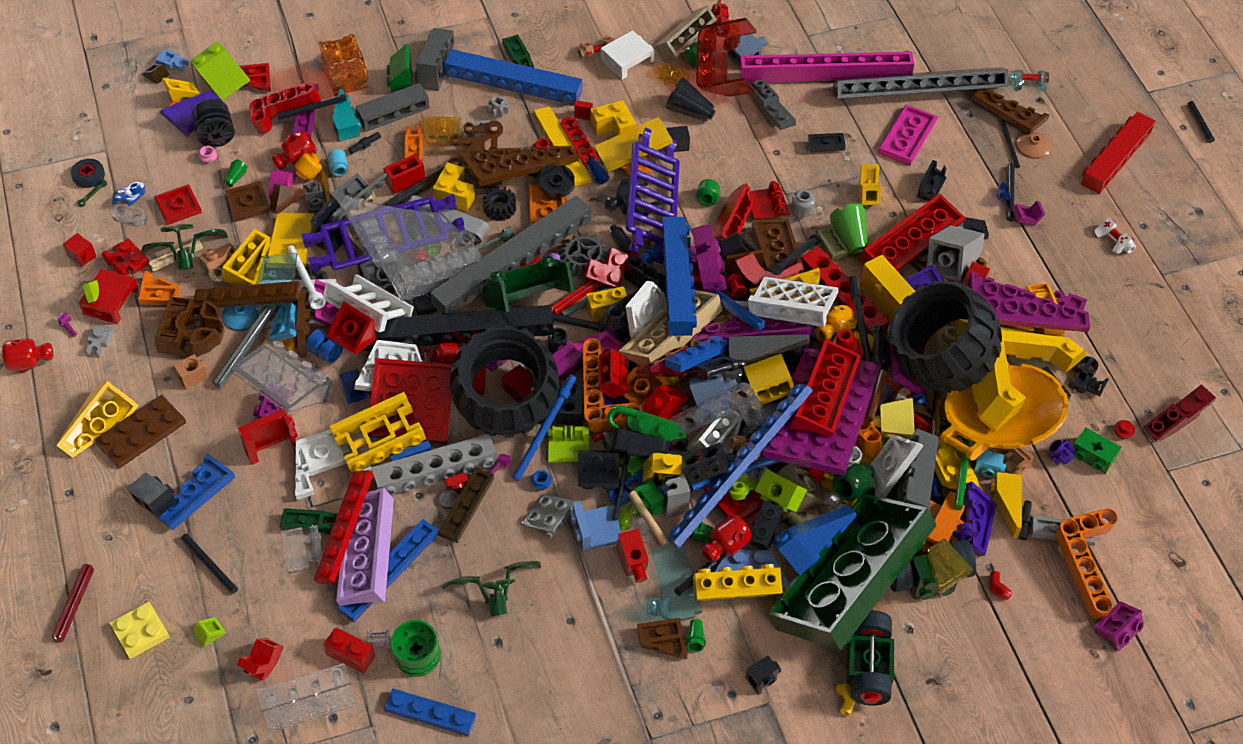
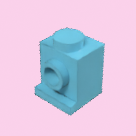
[974,450,1006,478]

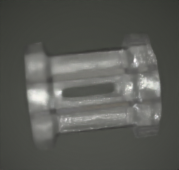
[367,629,391,649]

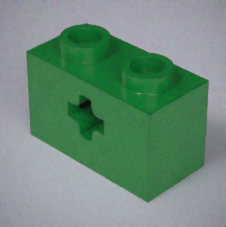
[1072,427,1122,474]

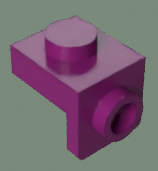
[1012,201,1045,226]

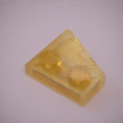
[927,538,973,594]

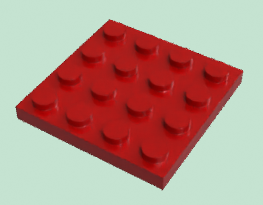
[367,358,453,443]

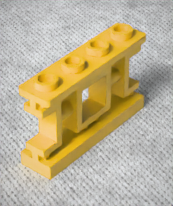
[330,392,426,473]

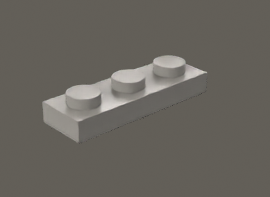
[1031,515,1096,546]

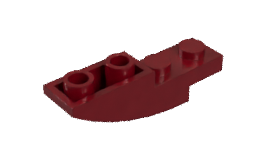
[1143,384,1216,442]

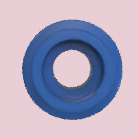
[531,470,551,490]

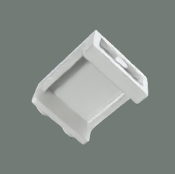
[601,31,655,79]

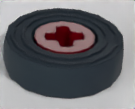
[71,158,105,188]

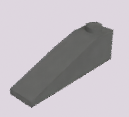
[729,334,810,367]

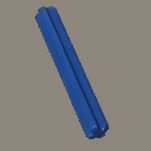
[712,290,765,331]

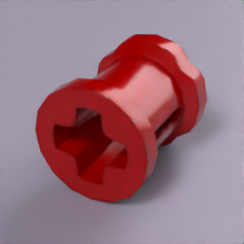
[726,273,748,299]

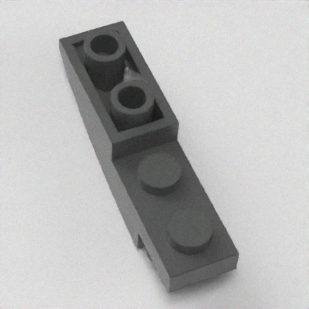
[748,79,796,130]

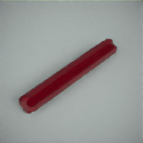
[52,564,94,642]

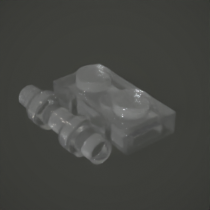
[281,525,324,574]

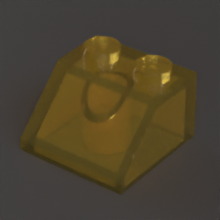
[424,116,462,143]

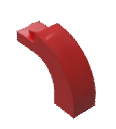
[733,252,803,286]

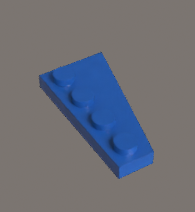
[159,453,235,531]

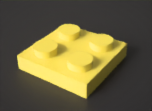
[110,602,170,659]

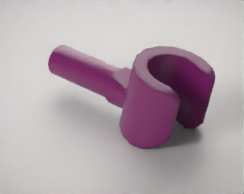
[57,312,77,337]
[489,454,511,474]

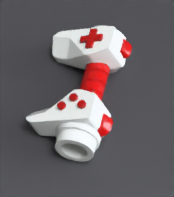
[1095,218,1136,254]

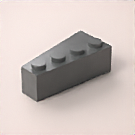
[415,28,455,91]
[897,429,939,510]

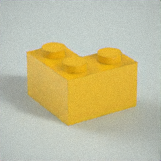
[590,100,637,136]
[433,163,475,212]

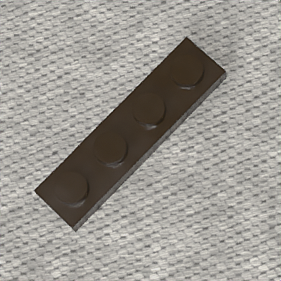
[438,467,494,543]

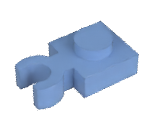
[155,49,189,72]

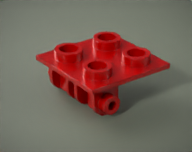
[749,181,790,220]

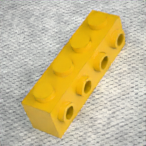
[693,564,783,602]

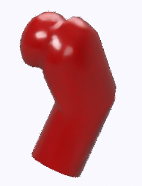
[989,571,1012,600]

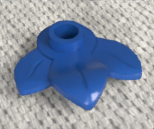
[112,182,145,206]

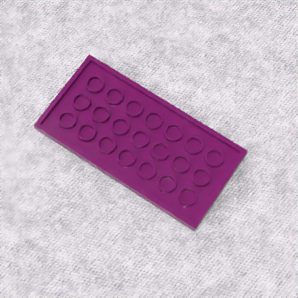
[763,348,881,476]

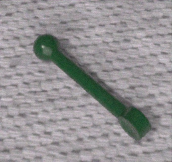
[77,180,107,207]

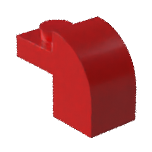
[237,638,284,681]

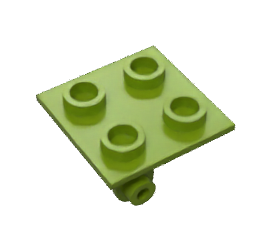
[548,426,589,463]

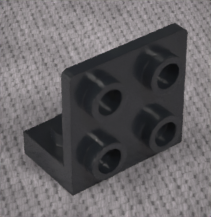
[310,198,344,253]

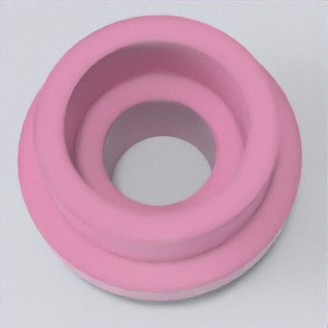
[199,146,217,163]

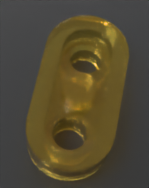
[656,63,689,84]

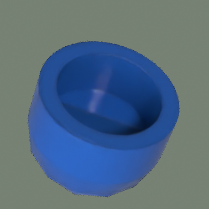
[912,393,927,407]

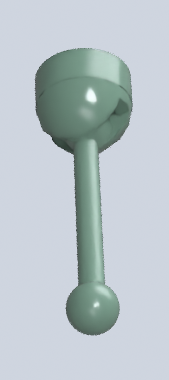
[472,226,515,253]

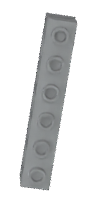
[371,434,497,496]

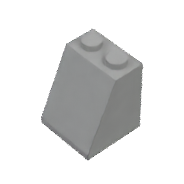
[927,225,984,282]

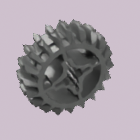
[559,234,608,280]

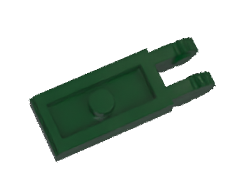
[502,34,534,68]
[280,508,337,534]

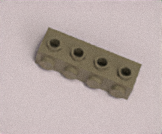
[654,6,716,61]

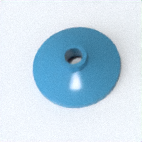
[222,305,259,331]

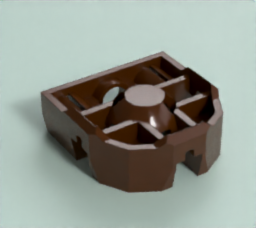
[155,296,225,357]

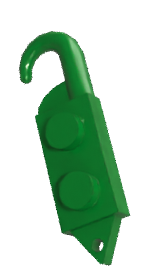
[607,405,687,442]

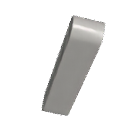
[401,195,490,244]

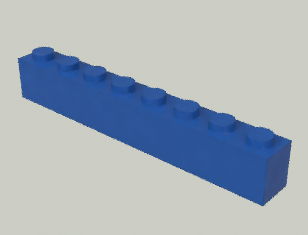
[444,49,583,105]
[662,217,697,336]

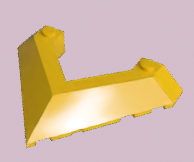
[952,319,1088,432]

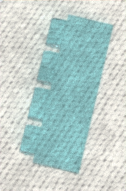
[651,543,702,621]

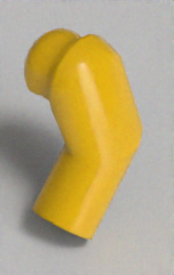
[836,683,855,716]

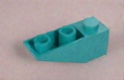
[332,88,362,142]

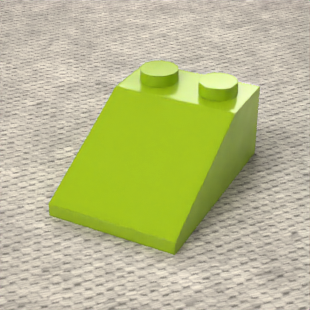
[190,40,250,101]

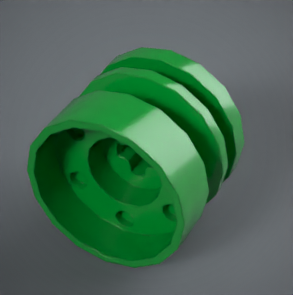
[391,620,441,677]

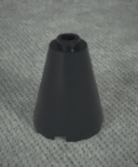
[665,77,716,121]

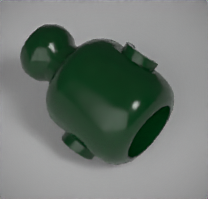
[832,462,875,501]

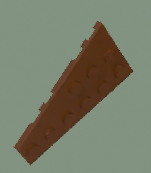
[457,146,579,186]

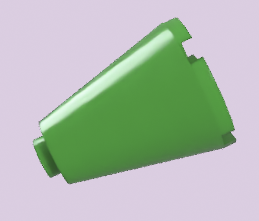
[829,203,868,257]

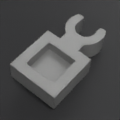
[86,325,114,358]

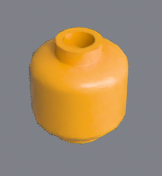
[295,153,322,180]

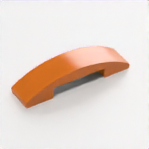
[926,491,966,549]

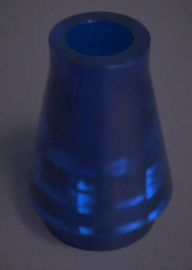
[586,158,610,185]

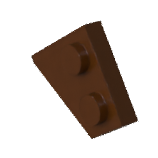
[637,618,688,659]

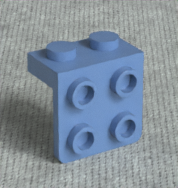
[569,501,621,551]

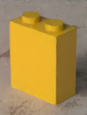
[744,354,794,406]

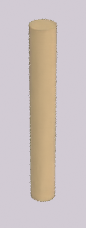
[628,490,669,547]

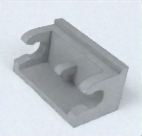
[665,474,690,518]

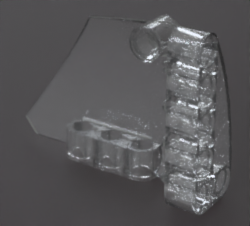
[340,196,483,301]

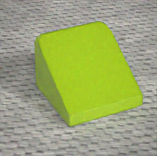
[193,617,226,647]

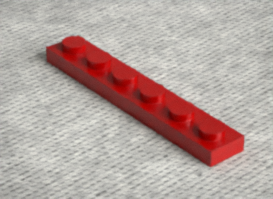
[314,470,374,584]

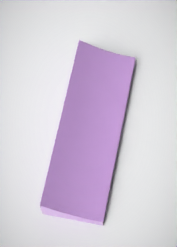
[336,488,394,606]

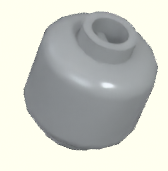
[791,190,816,217]

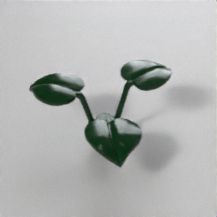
[141,224,228,270]
[442,561,541,616]

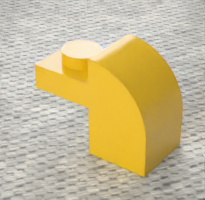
[858,164,881,205]

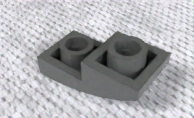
[303,182,325,215]

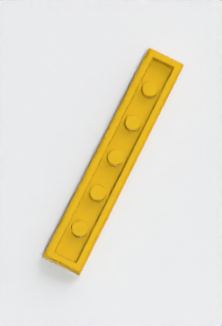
[533,106,591,187]

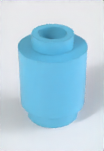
[327,149,348,176]

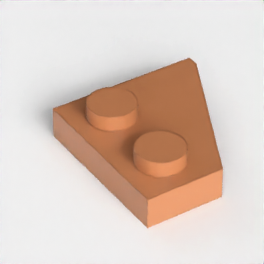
[198,243,235,270]

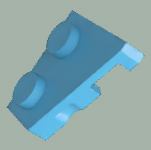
[267,303,297,343]

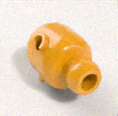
[815,305,857,342]

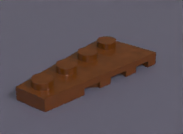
[972,88,1049,135]

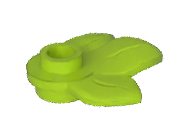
[728,473,758,500]

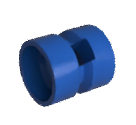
[306,329,343,364]

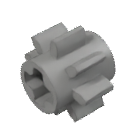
[488,96,509,118]

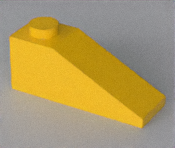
[990,472,1022,538]

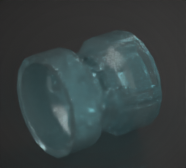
[647,595,674,619]

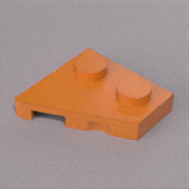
[138,271,181,305]

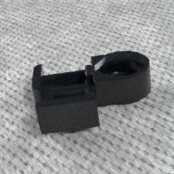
[1068,356,1109,397]

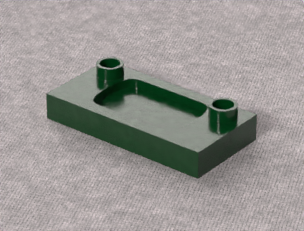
[766,494,937,651]

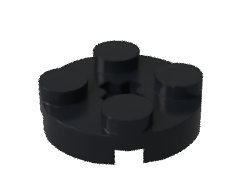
[539,165,575,200]

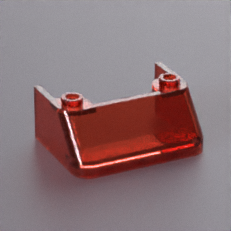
[696,18,757,97]

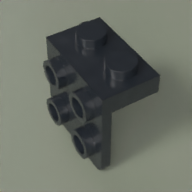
[578,450,619,490]

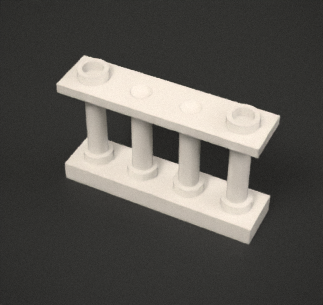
[323,274,414,332]

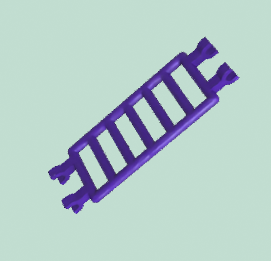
[626,127,680,264]
[301,194,465,272]

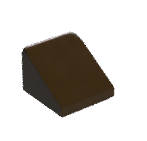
[142,64,169,84]

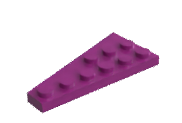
[969,271,1090,332]

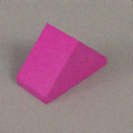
[268,169,297,199]

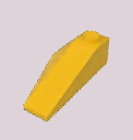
[56,380,139,458]

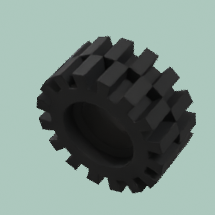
[483,187,516,221]

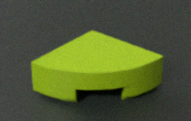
[82,280,99,303]

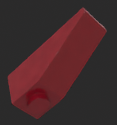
[636,345,690,378]

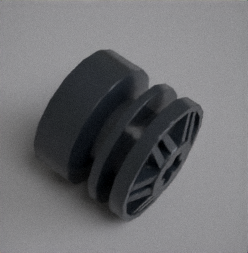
[192,99,235,148]

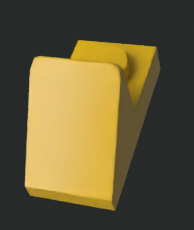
[162,78,200,102]

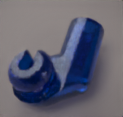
[996,183,1011,202]

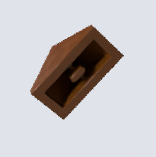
[270,184,307,214]

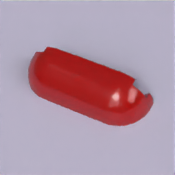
[712,183,753,241]

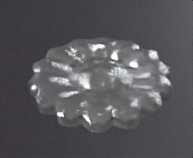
[629,517,655,543]

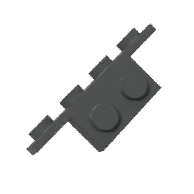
[328,173,388,222]

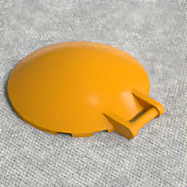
[939,362,1068,460]

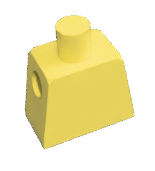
[871,398,915,440]

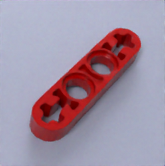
[561,117,598,170]

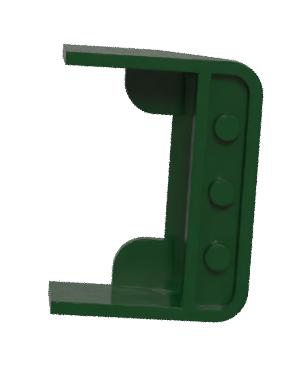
[483,256,575,312]

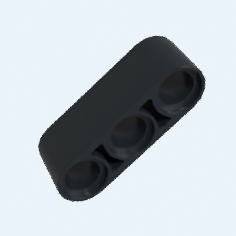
[609,428,671,458]

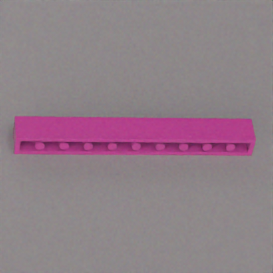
[739,52,914,83]

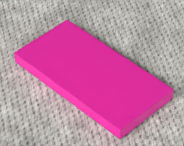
[878,104,938,166]

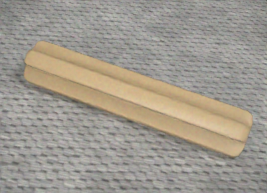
[149,239,203,271]

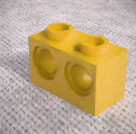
[587,286,627,322]

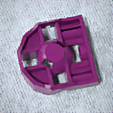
[692,224,727,293]

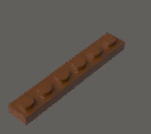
[194,281,302,308]

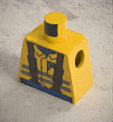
[642,453,682,486]

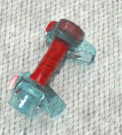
[1009,70,1049,92]

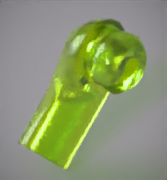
[619,503,641,530]

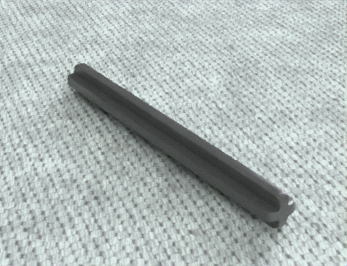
[213,303,281,388]

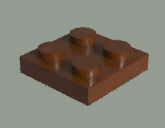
[225,181,270,221]

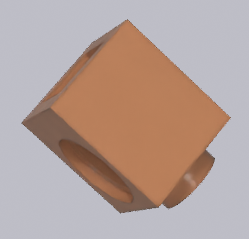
[173,354,207,389]

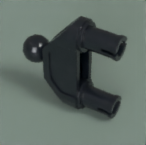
[604,177,663,216]

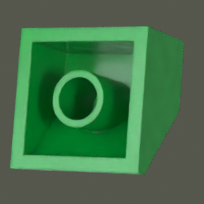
[387,44,412,93]

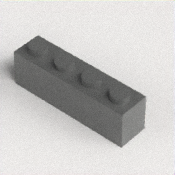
[355,83,430,132]

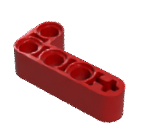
[249,82,321,134]

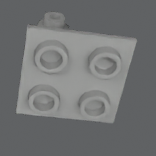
[521,494,575,539]

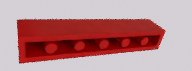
[1081,111,1156,194]

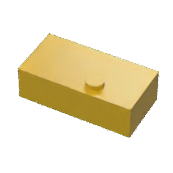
[859,255,915,323]

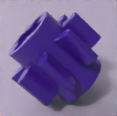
[1048,439,1075,465]

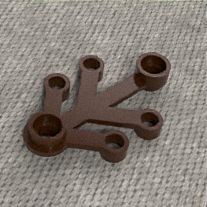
[448,121,503,167]

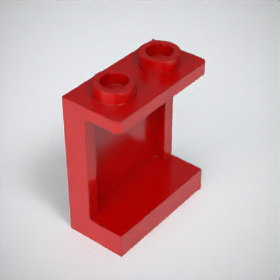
[79,269,139,324]
[238,409,298,465]

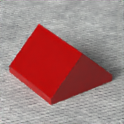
[326,302,376,354]

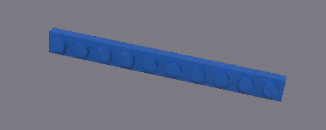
[667,384,813,547]

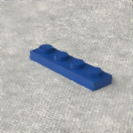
[665,336,729,373]
[384,688,476,736]

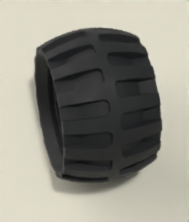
[889,281,1002,393]
[450,326,559,438]

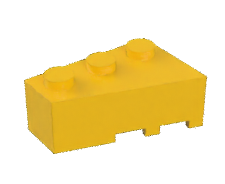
[222,229,270,286]

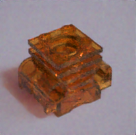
[319,34,368,96]

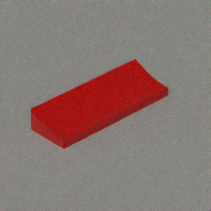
[859,193,966,271]
[789,339,861,438]

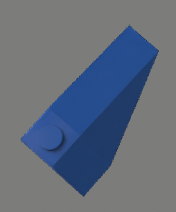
[771,505,857,575]

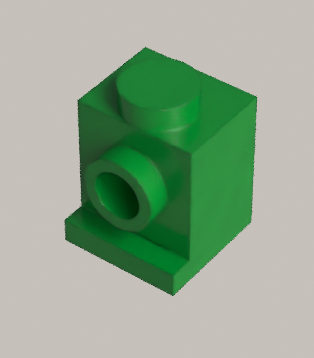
[634,480,665,516]

